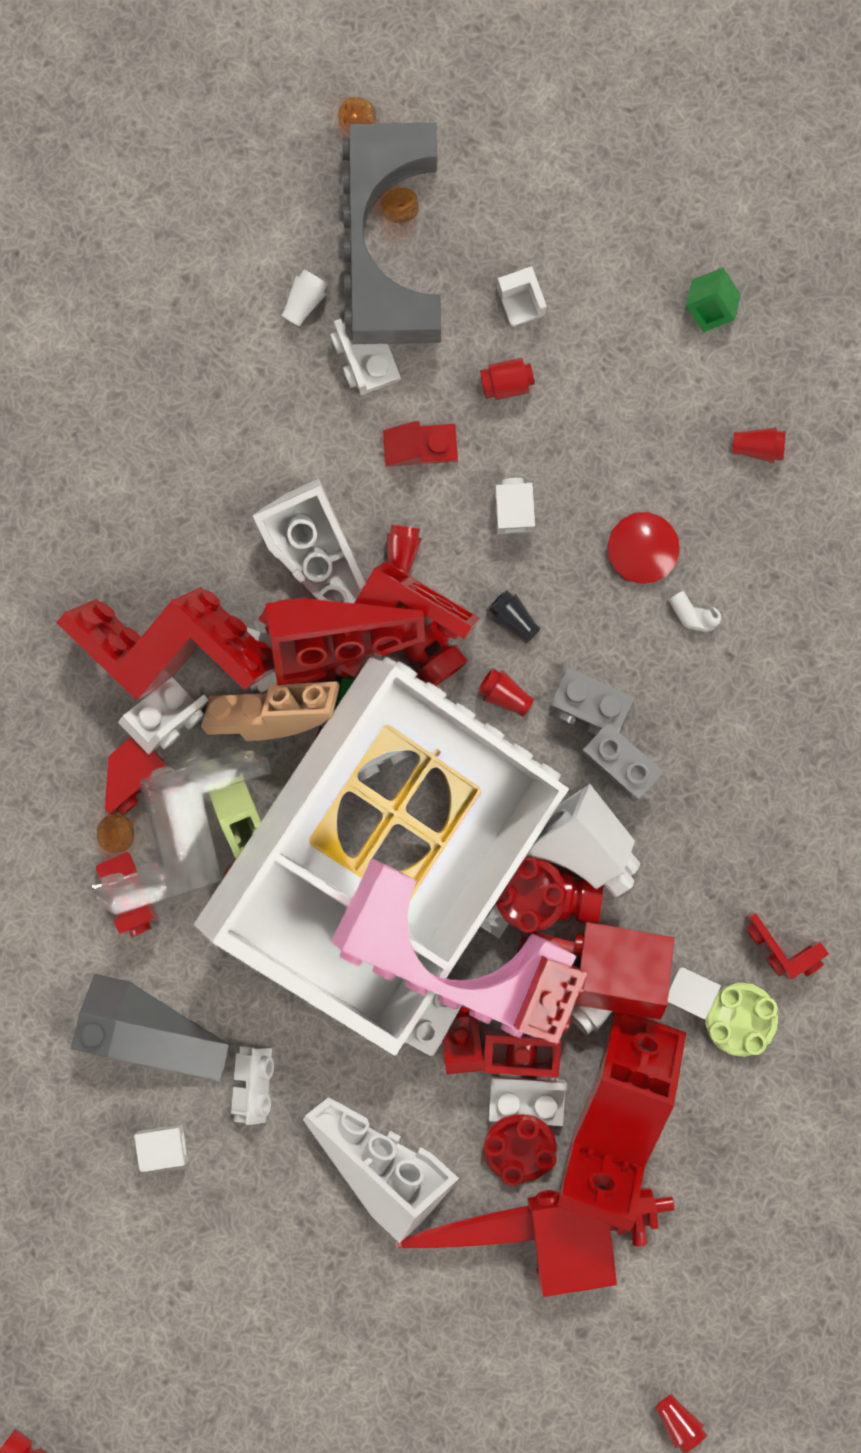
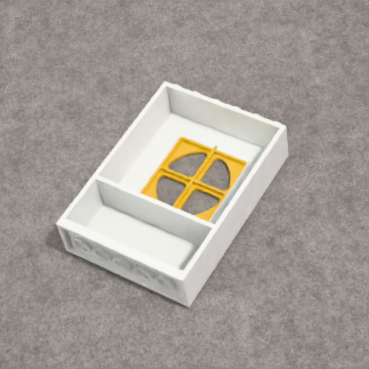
[193,657,569,1056]

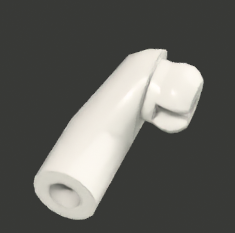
[668,591,721,632]

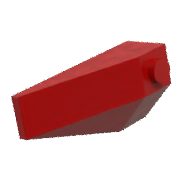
[265,598,425,686]

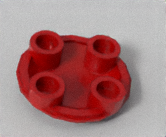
[607,512,680,584]
[495,857,567,933]
[483,1114,557,1186]

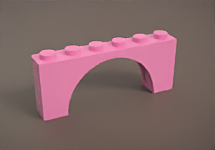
[331,859,576,1038]

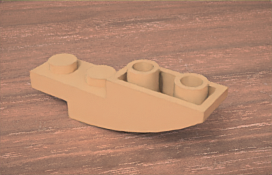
[201,682,339,741]

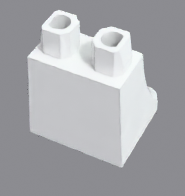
[526,784,640,898]

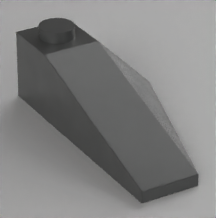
[71,974,230,1081]

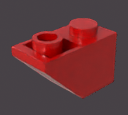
[105,737,169,816]

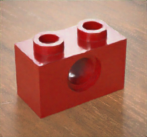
[483,1029,561,1078]

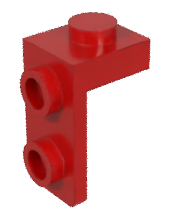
[96,852,159,938]
[745,913,829,980]

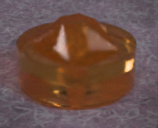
[338,97,376,133]
[382,187,419,223]
[97,815,135,852]

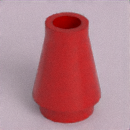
[733,427,786,463]
[386,524,422,575]
[477,668,534,717]
[654,1393,707,1453]

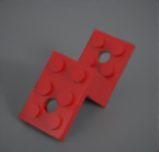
[258,561,481,678]
[56,587,275,700]
[557,1012,686,1232]

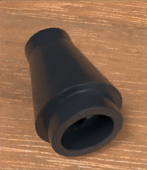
[486,590,541,644]

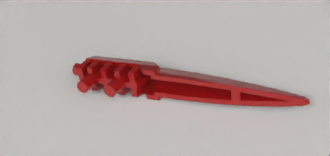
[395,1187,675,1248]

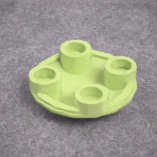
[705,983,778,1057]

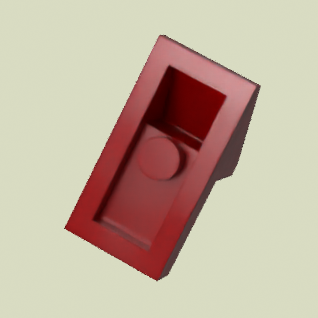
[383,421,458,467]
[442,1006,484,1075]

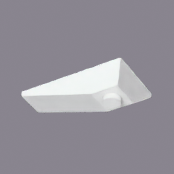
[253,479,366,603]
[303,1097,459,1243]

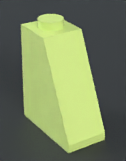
[206,770,262,859]

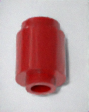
[480,357,535,401]

